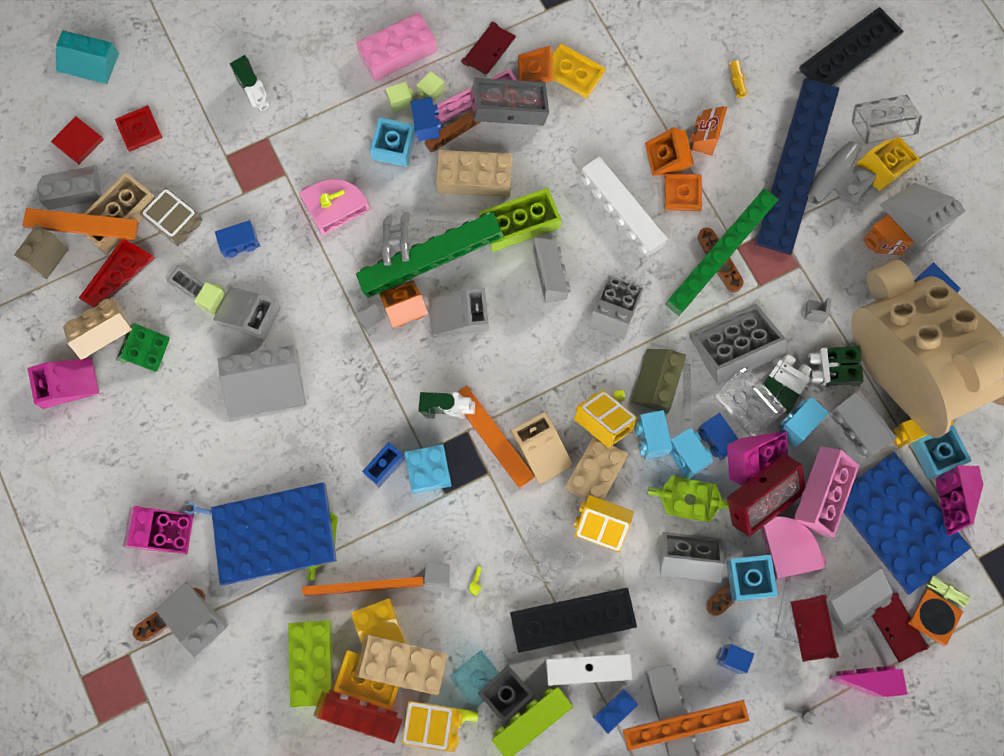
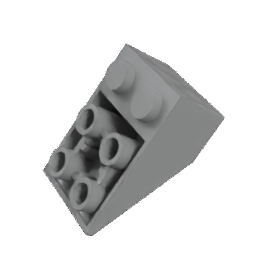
[588,275,643,340]
[213,287,281,341]
[429,288,489,336]

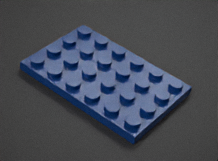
[843,452,971,595]
[211,482,337,586]

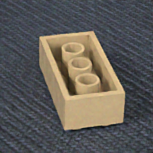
[436,150,512,197]
[83,172,155,255]
[354,635,448,695]

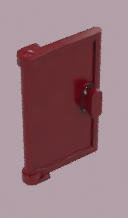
[461,21,516,75]
[872,592,930,663]
[790,594,839,662]

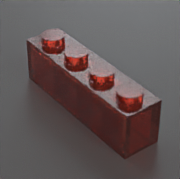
[313,689,403,744]

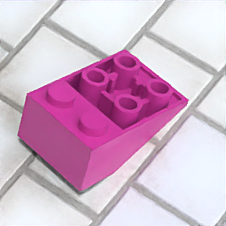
[27,358,99,409]
[727,431,788,486]
[936,465,983,535]
[123,506,194,554]
[830,665,908,697]

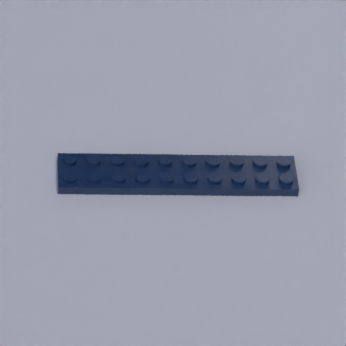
[755,78,840,255]

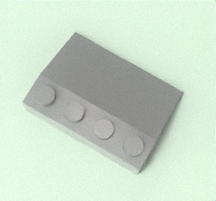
[880,183,966,247]
[689,304,786,385]
[217,345,306,419]

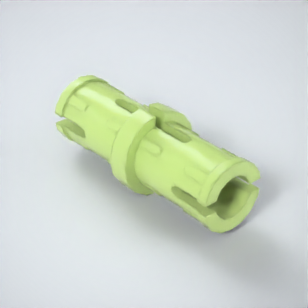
[926,575,971,607]

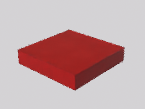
[115,105,163,152]
[51,116,104,165]

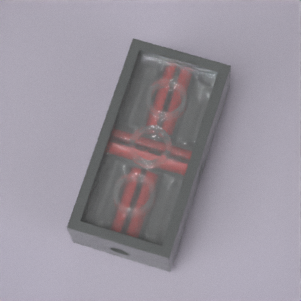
[471,78,549,126]

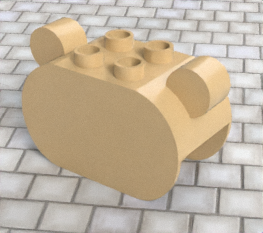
[851,259,1004,438]

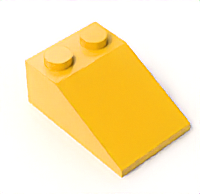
[856,134,921,191]
[351,599,406,644]

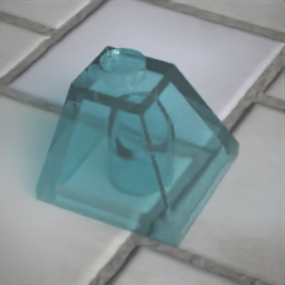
[449,650,499,709]

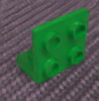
[116,323,170,372]

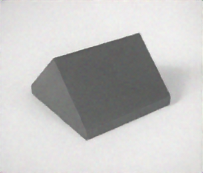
[478,665,535,724]

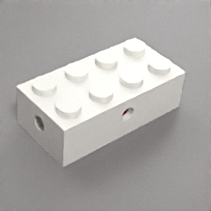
[545,650,632,686]

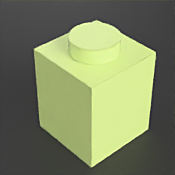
[416,71,445,102]
[385,82,415,112]
[194,282,225,315]

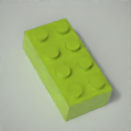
[478,188,562,253]
[288,620,335,708]
[491,686,573,756]

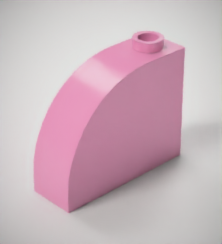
[299,179,370,235]
[760,517,826,580]

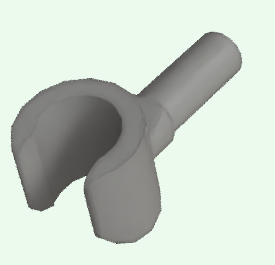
[785,706,816,725]

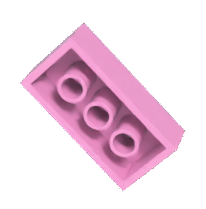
[356,12,437,82]
[794,446,860,538]

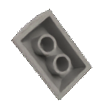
[37,165,102,210]
[533,238,570,303]
[831,390,897,458]
[660,532,725,583]
[828,565,893,632]

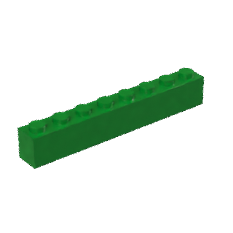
[665,188,779,316]
[355,212,504,298]

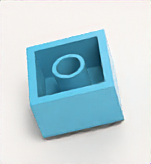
[370,118,416,167]
[778,397,829,448]
[634,410,673,460]
[911,425,972,480]
[670,428,713,479]
[404,444,452,494]
[726,555,778,602]

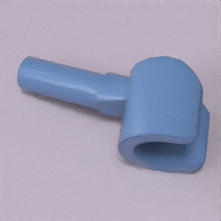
[183,502,212,515]

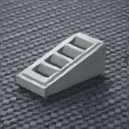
[166,266,204,300]

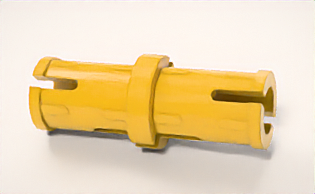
[729,60,748,98]

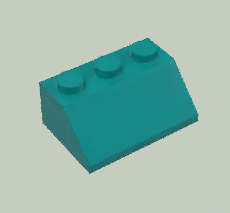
[56,30,119,84]

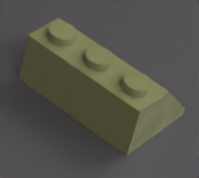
[631,349,686,414]

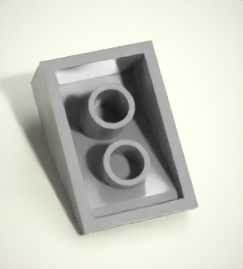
[155,581,228,657]

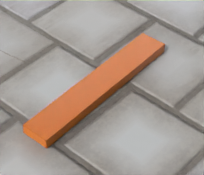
[22,208,139,240]
[452,385,535,489]
[302,577,425,596]
[622,700,750,751]

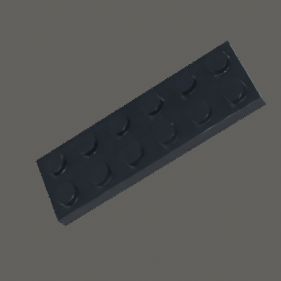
[799,7,904,86]
[510,587,637,653]

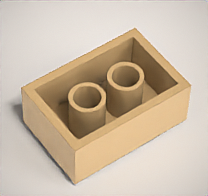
[63,297,132,360]
[565,436,629,502]

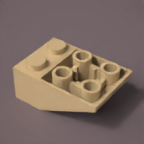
[511,412,573,485]

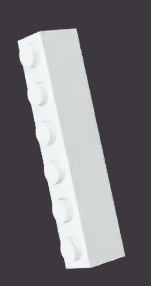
[581,156,668,258]

